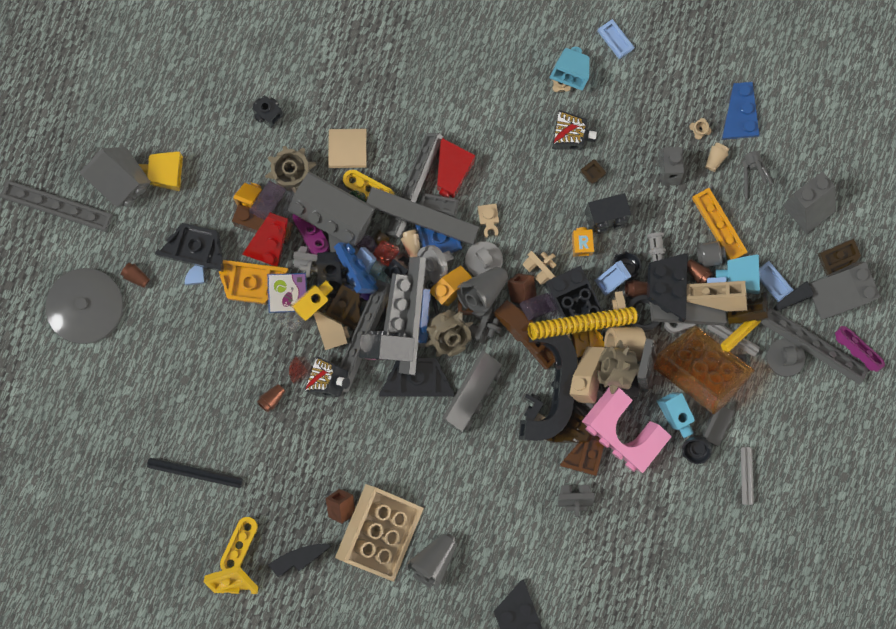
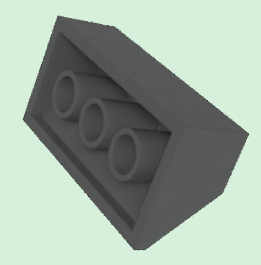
[288,172,375,247]
[442,350,503,433]

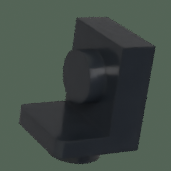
[385,252,410,278]
[524,393,544,421]

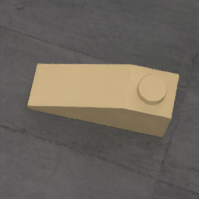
[687,281,747,311]
[570,347,605,404]

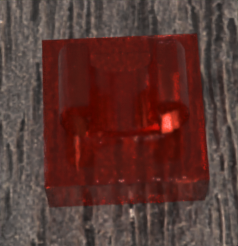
[373,240,399,266]

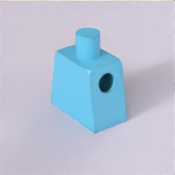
[550,47,590,90]
[716,255,760,294]
[657,392,695,438]

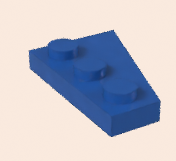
[721,82,759,140]
[334,242,378,294]

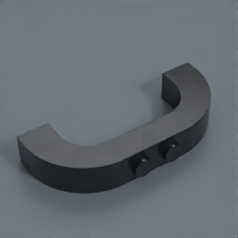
[518,322,577,441]

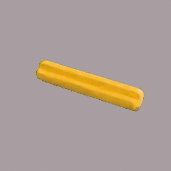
[721,320,761,352]

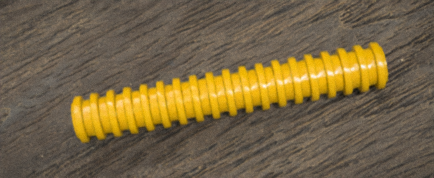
[528,307,638,340]

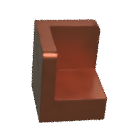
[507,273,537,305]
[326,489,355,524]

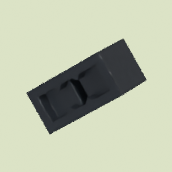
[316,252,347,295]

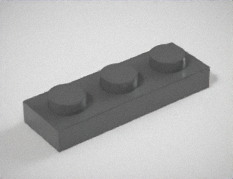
[384,273,413,333]

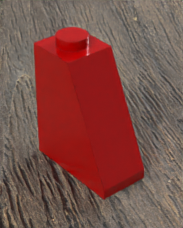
[437,138,476,198]

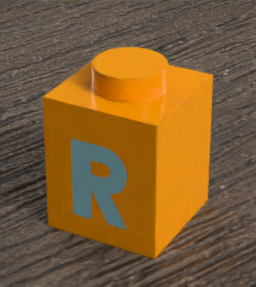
[572,227,594,257]

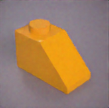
[233,182,264,210]
[430,265,473,306]

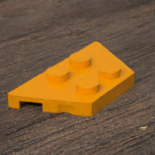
[219,260,289,305]

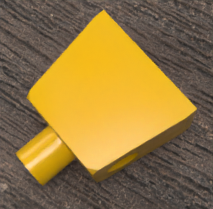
[139,152,183,191]
[291,281,333,321]

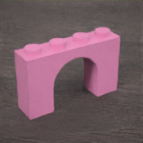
[582,388,672,473]

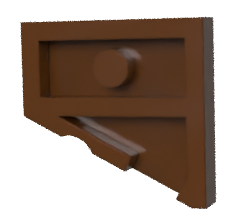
[560,435,604,476]

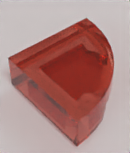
[289,357,309,384]

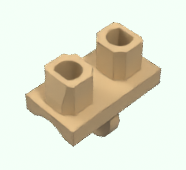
[523,251,557,285]

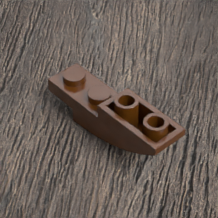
[493,300,556,370]

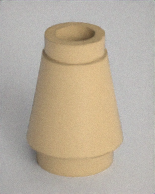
[705,143,729,172]
[401,230,420,257]

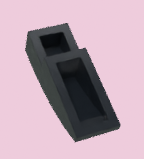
[268,543,332,577]

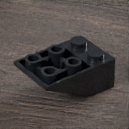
[545,266,603,319]

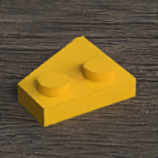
[204,566,258,594]

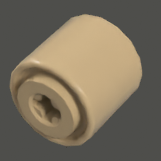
[604,327,646,362]

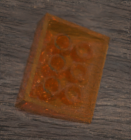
[654,326,755,414]

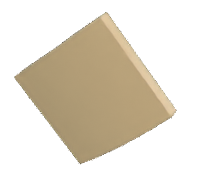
[328,129,367,168]

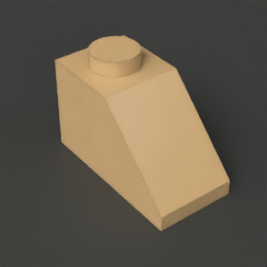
[314,310,350,350]

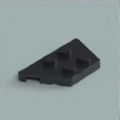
[155,223,224,272]
[647,253,687,322]
[379,358,454,397]
[493,579,543,629]

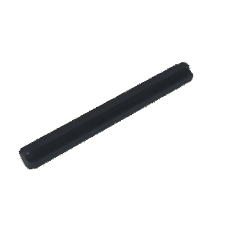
[147,458,243,488]

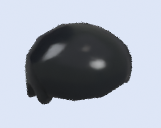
[612,251,642,280]
[682,435,712,465]

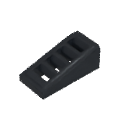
[773,281,813,312]

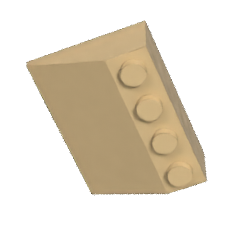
[335,484,424,582]

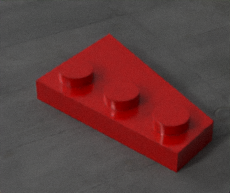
[242,212,288,267]

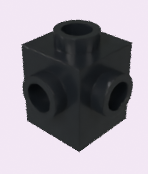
[252,95,283,128]

